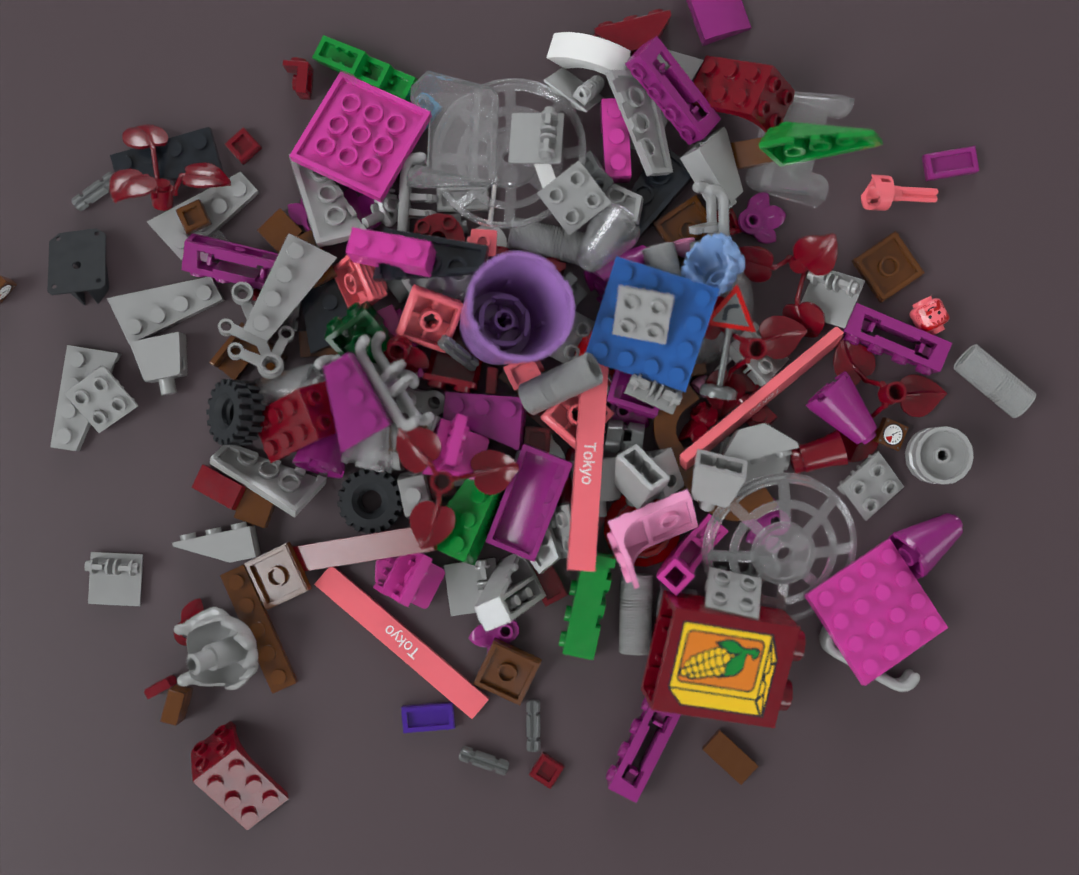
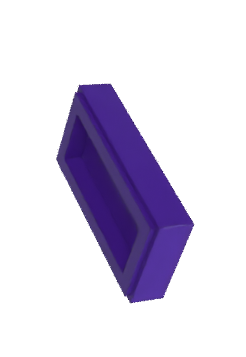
[401,702,456,733]

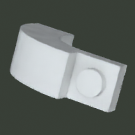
[546,32,631,75]

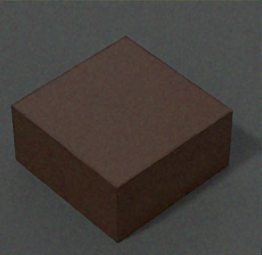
[257,208,304,253]
[234,488,276,528]
[160,684,193,726]

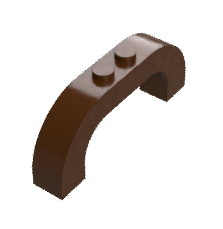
[653,383,778,521]

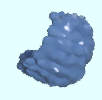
[681,232,746,297]

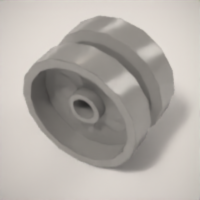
[905,426,974,484]

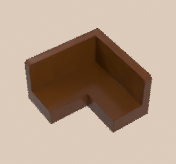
[209,322,289,380]

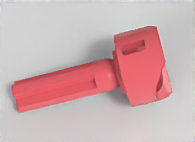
[861,174,938,211]

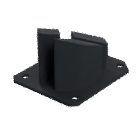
[47,228,109,306]

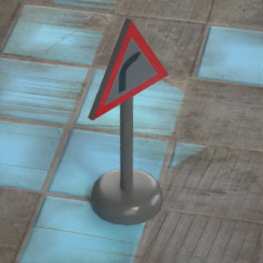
[699,283,756,400]

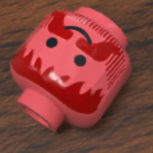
[909,296,949,335]

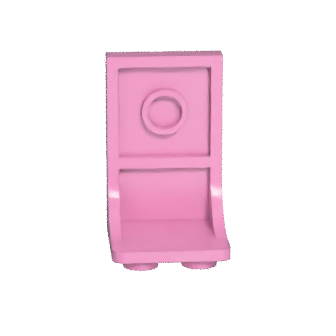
[607,490,698,589]

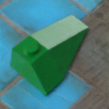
[759,122,883,167]

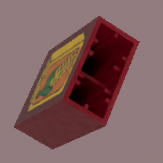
[640,590,806,728]

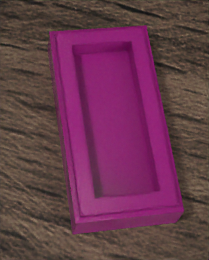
[922,146,979,182]

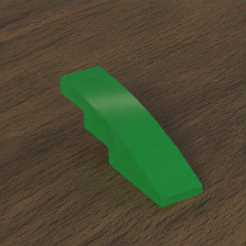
[312,35,419,102]

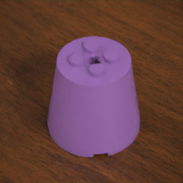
[459,251,575,365]

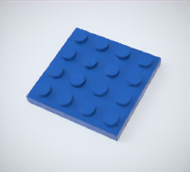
[586,256,720,392]

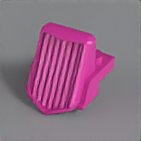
[422,414,489,480]
[373,553,445,609]

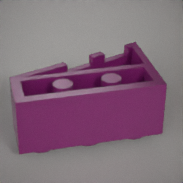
[323,353,394,453]
[443,392,527,451]

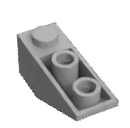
[172,522,261,563]

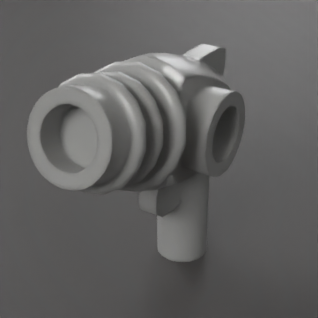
[362,185,399,228]

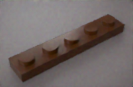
[220,565,298,694]

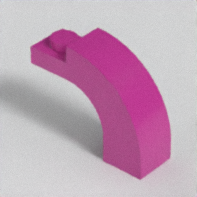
[656,513,729,596]

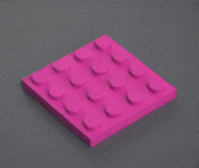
[289,71,432,203]
[804,539,948,686]

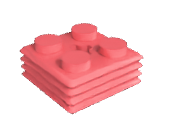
[333,255,387,308]
[396,285,463,353]
[540,394,614,450]

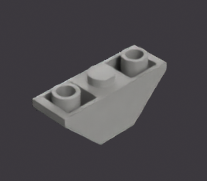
[721,423,799,465]

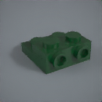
[324,301,400,363]

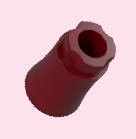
[790,430,848,474]

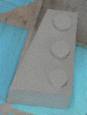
[474,554,546,632]

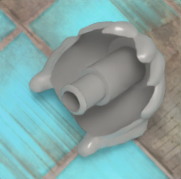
[173,607,258,690]

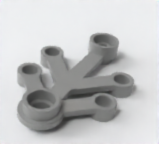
[218,282,294,379]

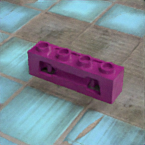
[625,36,721,145]
[181,233,279,289]
[840,303,952,376]
[605,698,681,803]

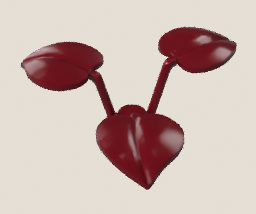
[109,125,231,211]
[739,234,838,338]
[704,296,807,416]
[833,339,947,463]
[396,427,519,549]

